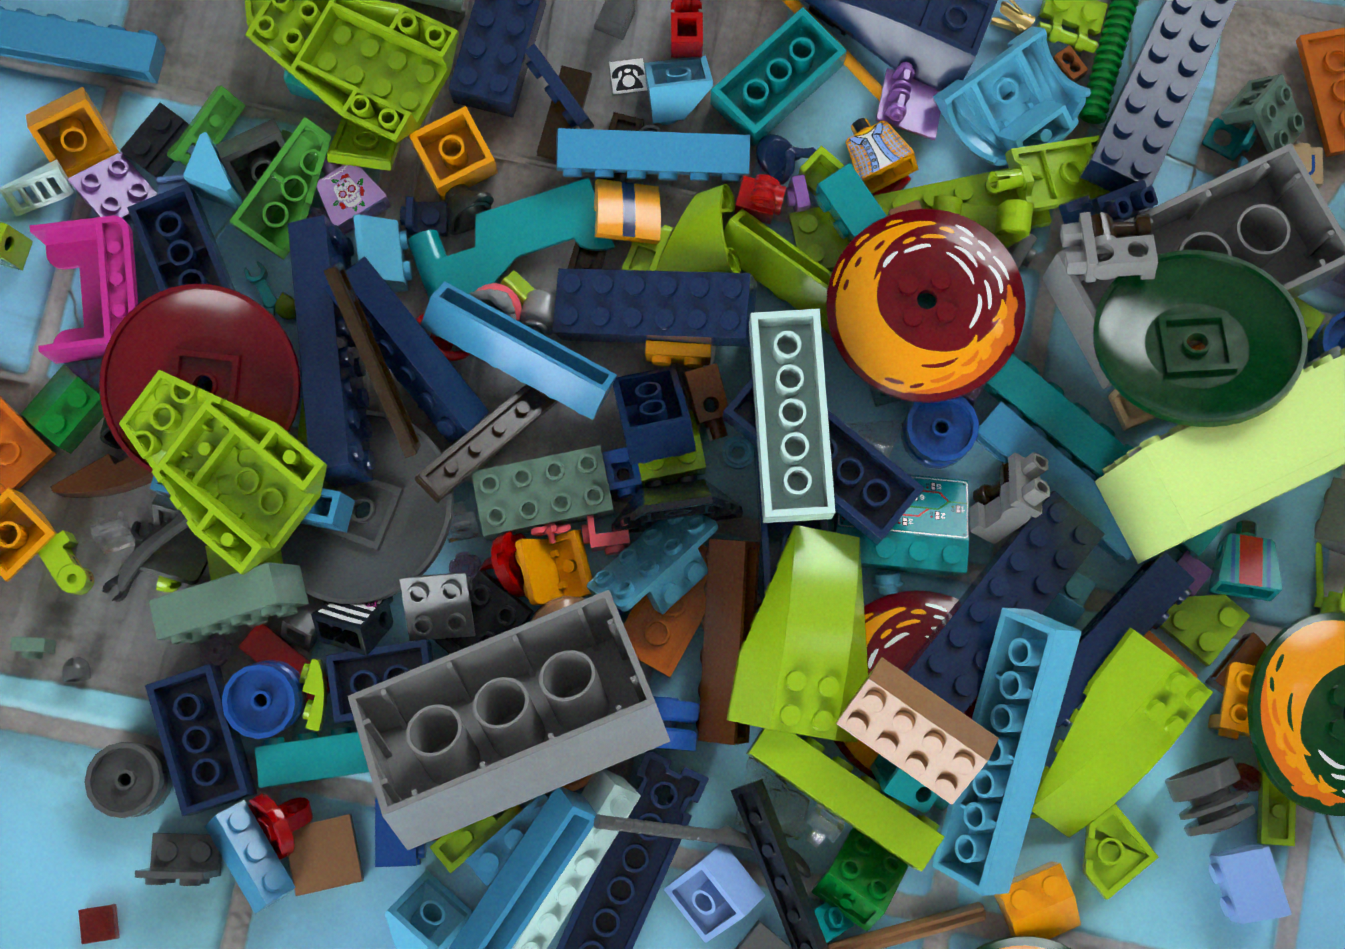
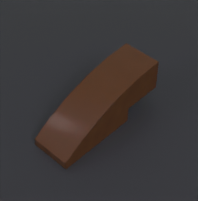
[50,453,153,498]

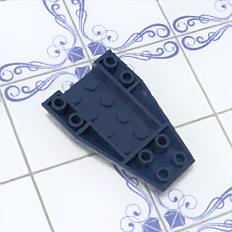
[803,0,998,91]

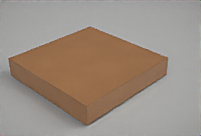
[288,814,364,896]

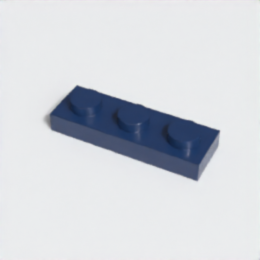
[524,44,594,129]

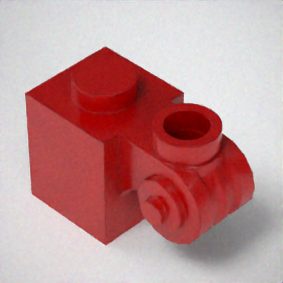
[671,0,703,58]
[734,174,786,224]

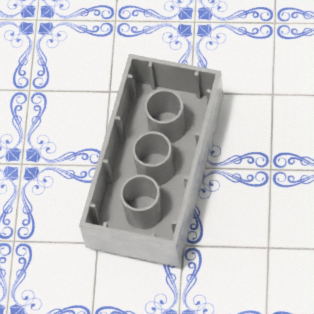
[1042,143,1345,389]
[348,590,670,850]

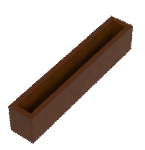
[696,539,760,745]

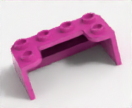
[30,215,138,364]

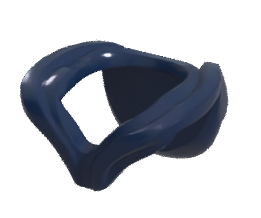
[756,134,816,185]

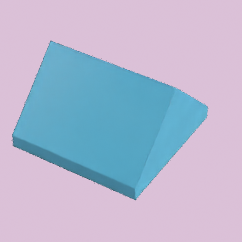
[183,132,243,210]

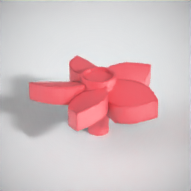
[531,523,571,544]

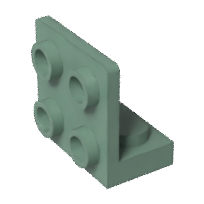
[1221,74,1305,154]

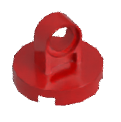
[479,531,527,597]
[248,793,313,860]

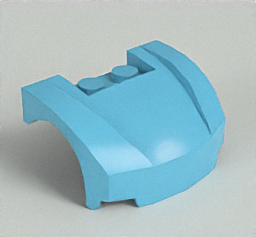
[933,26,1091,166]

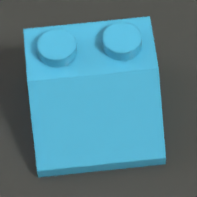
[353,214,413,293]

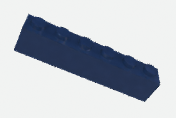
[324,256,489,443]

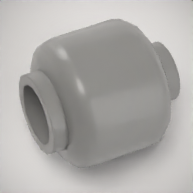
[520,288,556,336]

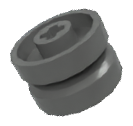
[84,742,172,818]

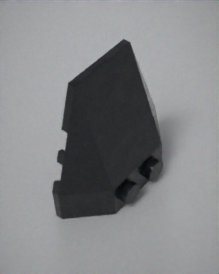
[611,475,743,534]

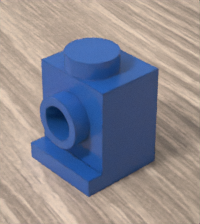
[602,447,643,498]

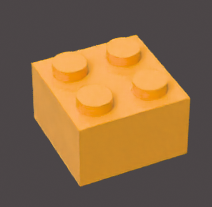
[409,106,498,201]

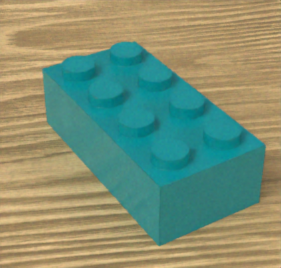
[710,7,847,147]

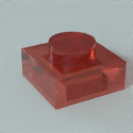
[78,904,120,944]

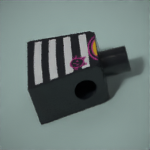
[311,596,393,656]

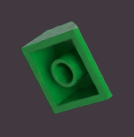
[21,364,104,454]

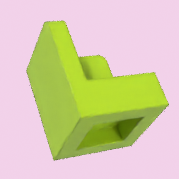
[798,145,844,196]

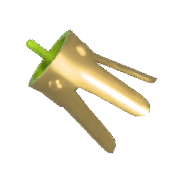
[990,0,1036,36]

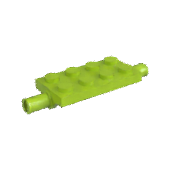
[988,135,1110,212]

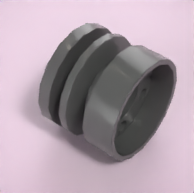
[1165,756,1256,836]

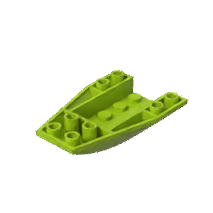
[245,0,459,143]

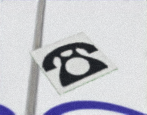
[609,58,647,95]

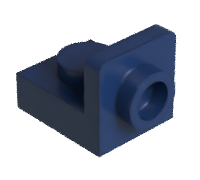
[400,196,448,237]

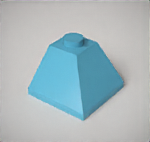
[644,56,713,125]
[385,870,473,949]

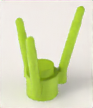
[1314,542,1345,613]

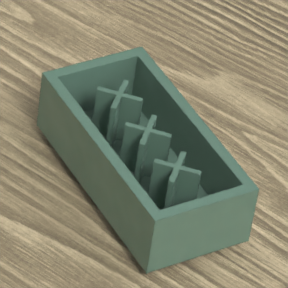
[471,445,615,541]
[149,563,309,645]

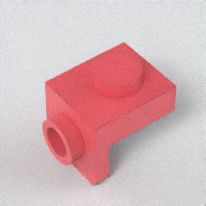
[582,515,630,555]

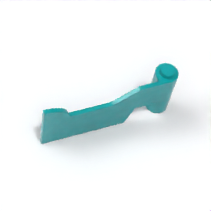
[408,178,615,300]

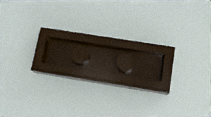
[537,65,592,161]

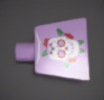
[316,157,391,235]

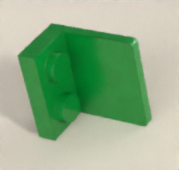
[811,828,908,932]

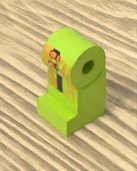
[38,530,94,595]

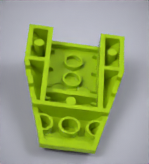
[119,370,327,575]
[727,525,868,742]
[1032,628,1213,838]

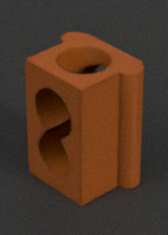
[1053,45,1088,82]

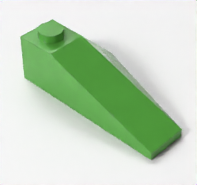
[229,117,332,260]

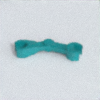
[244,261,277,316]

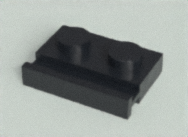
[120,103,189,178]

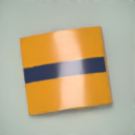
[594,179,661,244]

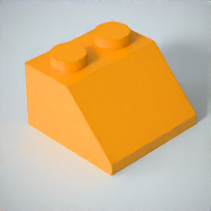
[26,86,119,177]
[0,487,57,582]
[994,861,1081,939]

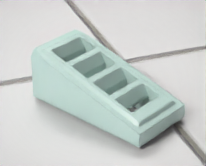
[0,159,75,217]

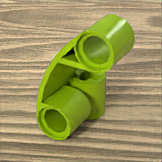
[656,184,741,273]
[932,195,1034,248]

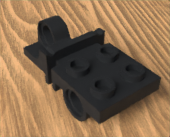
[433,570,534,654]

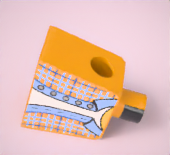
[845,118,919,194]

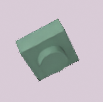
[10,636,56,659]

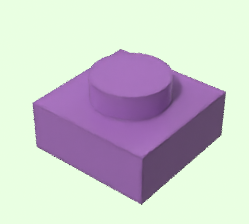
[785,175,811,212]

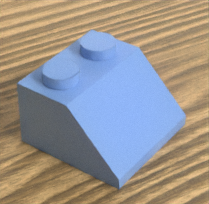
[664,844,766,943]
[1209,844,1292,924]

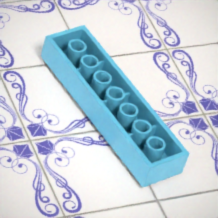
[932,607,1082,896]

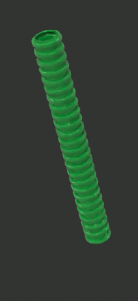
[1079,0,1139,124]

